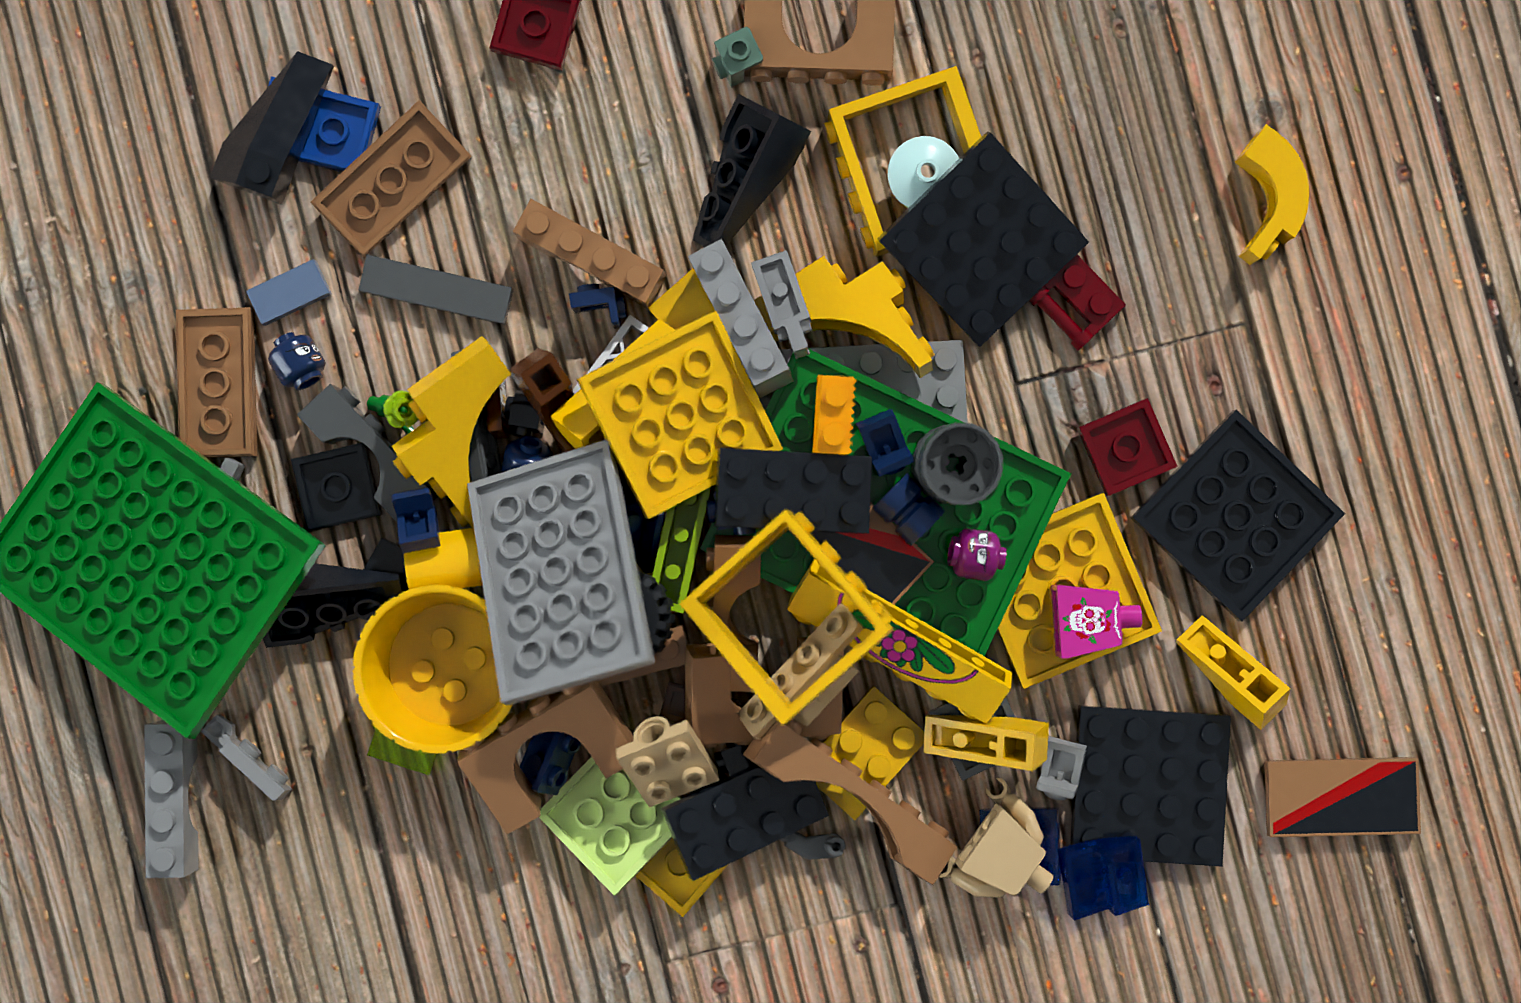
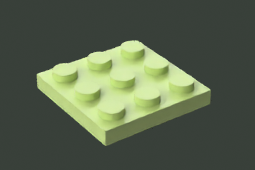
[539,757,682,896]

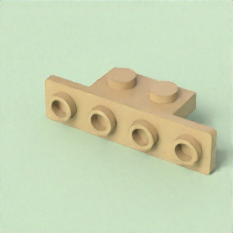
[738,604,863,739]

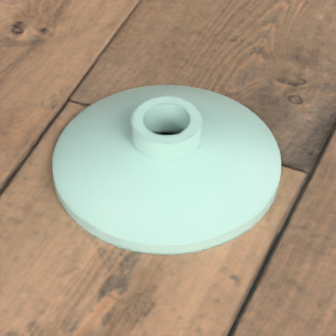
[887,136,959,208]

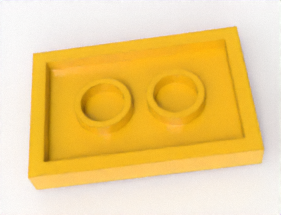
[816,685,925,820]

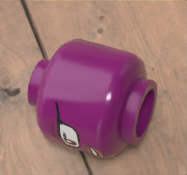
[947,528,1007,581]

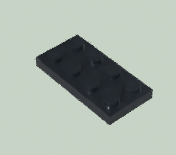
[714,448,872,534]
[661,764,829,881]

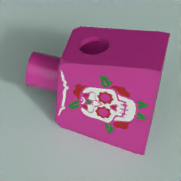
[1051,585,1142,658]

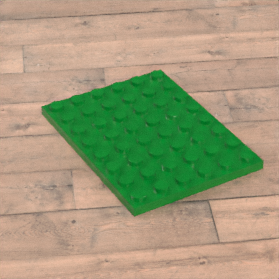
[700,349,1072,656]
[0,382,326,739]

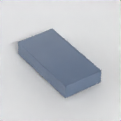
[246,259,332,326]

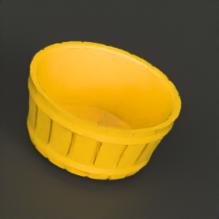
[353,585,513,754]

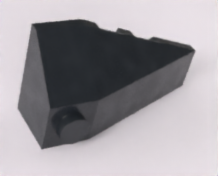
[210,51,334,205]
[693,94,811,248]
[263,563,404,648]

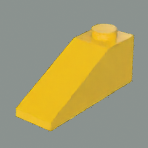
[1176,615,1290,730]
[924,715,1049,771]

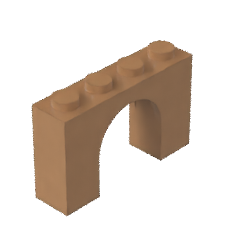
[744,0,895,86]
[685,637,844,748]
[457,680,633,834]

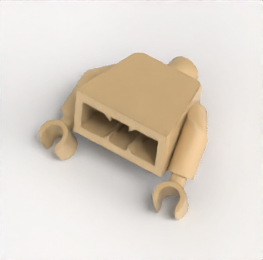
[939,778,1053,898]

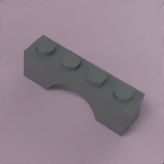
[297,384,438,522]

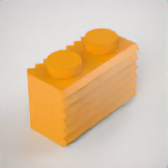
[812,375,857,455]

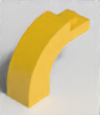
[1234,124,1309,265]

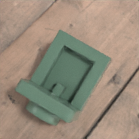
[711,27,763,87]

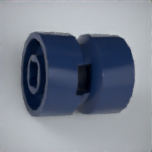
[872,473,945,546]

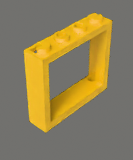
[823,66,981,257]
[680,509,894,725]

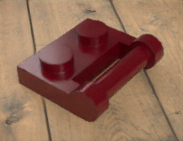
[1029,254,1126,351]

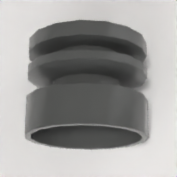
[911,423,1003,505]

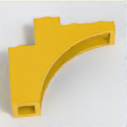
[754,256,935,378]
[392,336,512,528]

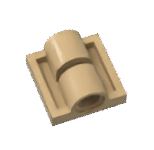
[616,716,719,808]

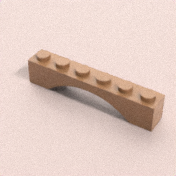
[743,720,957,885]

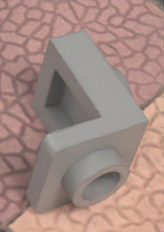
[1036,736,1087,800]

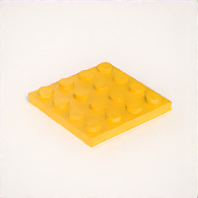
[577,311,783,519]
[997,493,1162,689]

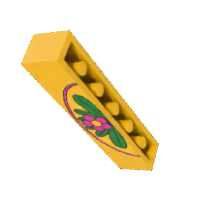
[786,559,1012,724]

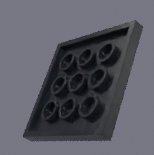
[877,132,1089,347]
[1130,409,1346,622]
[1070,705,1231,867]

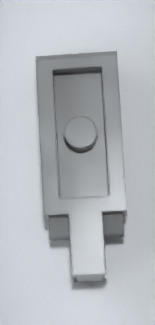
[751,250,812,359]
[201,715,293,801]

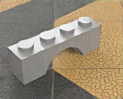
[688,239,794,398]
[144,720,199,878]

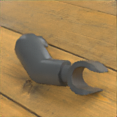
[780,831,846,860]

